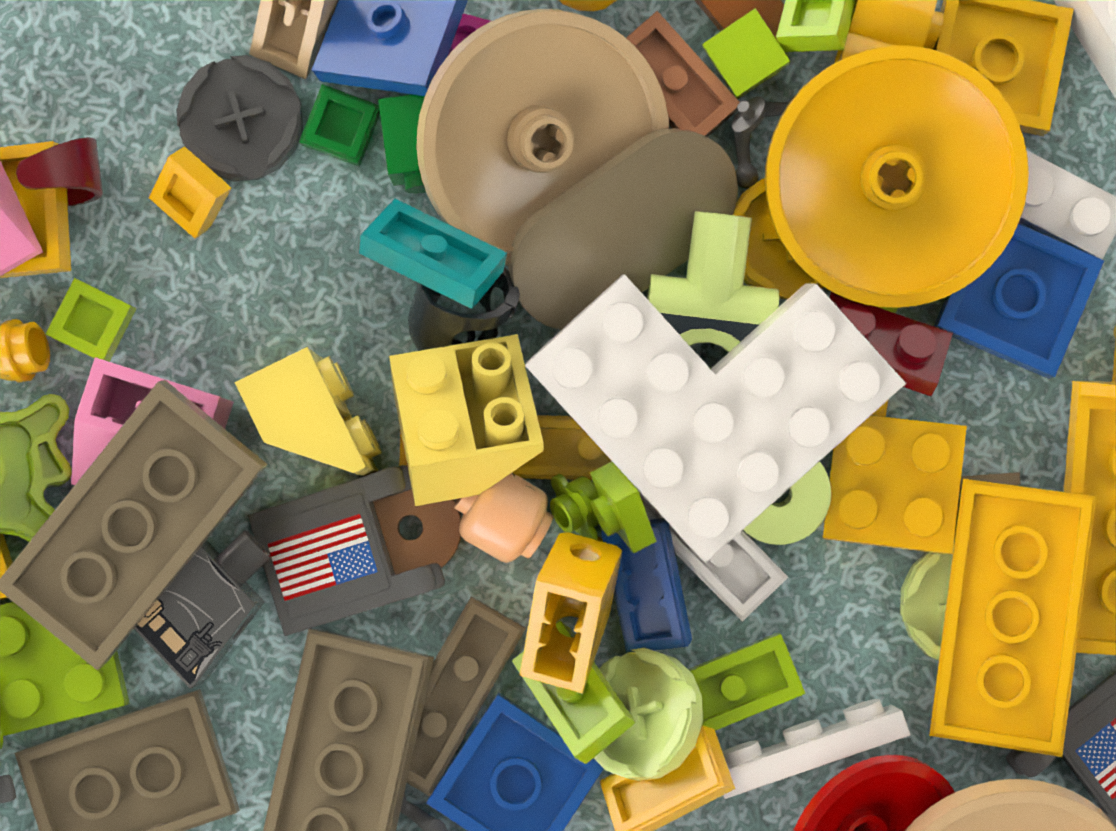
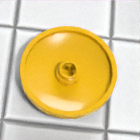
[765,45,1029,308]

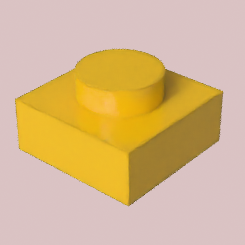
[149,146,232,239]

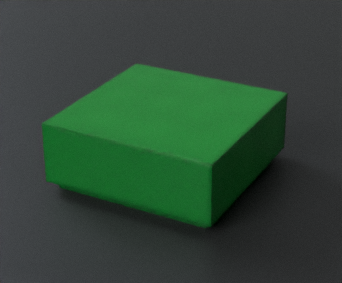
[299,84,380,167]

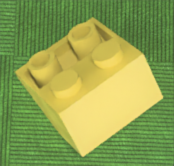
[389,334,544,506]
[235,347,382,476]

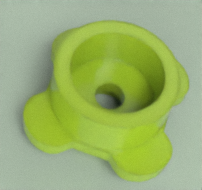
[550,474,599,540]

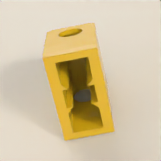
[519,532,622,694]

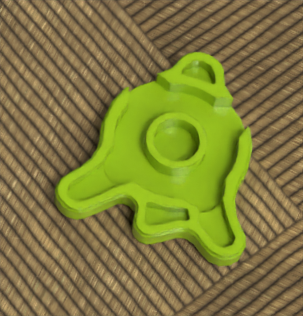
[0,394,72,542]

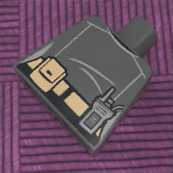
[135,530,271,689]

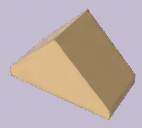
[249,0,339,79]

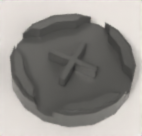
[176,55,303,182]

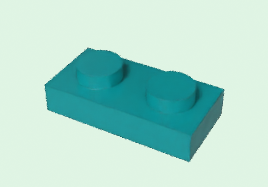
[359,198,507,309]

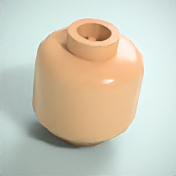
[454,473,554,563]

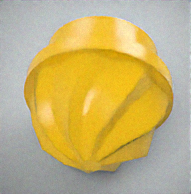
[0,319,50,383]

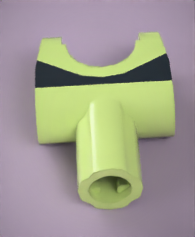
[647,211,779,352]

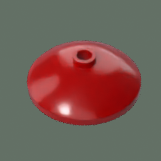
[793,755,955,831]

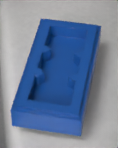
[601,518,692,653]

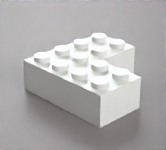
[525,274,906,563]

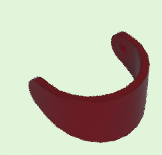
[16,137,103,206]

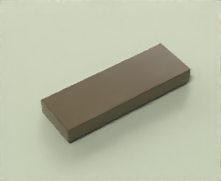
[407,596,526,796]

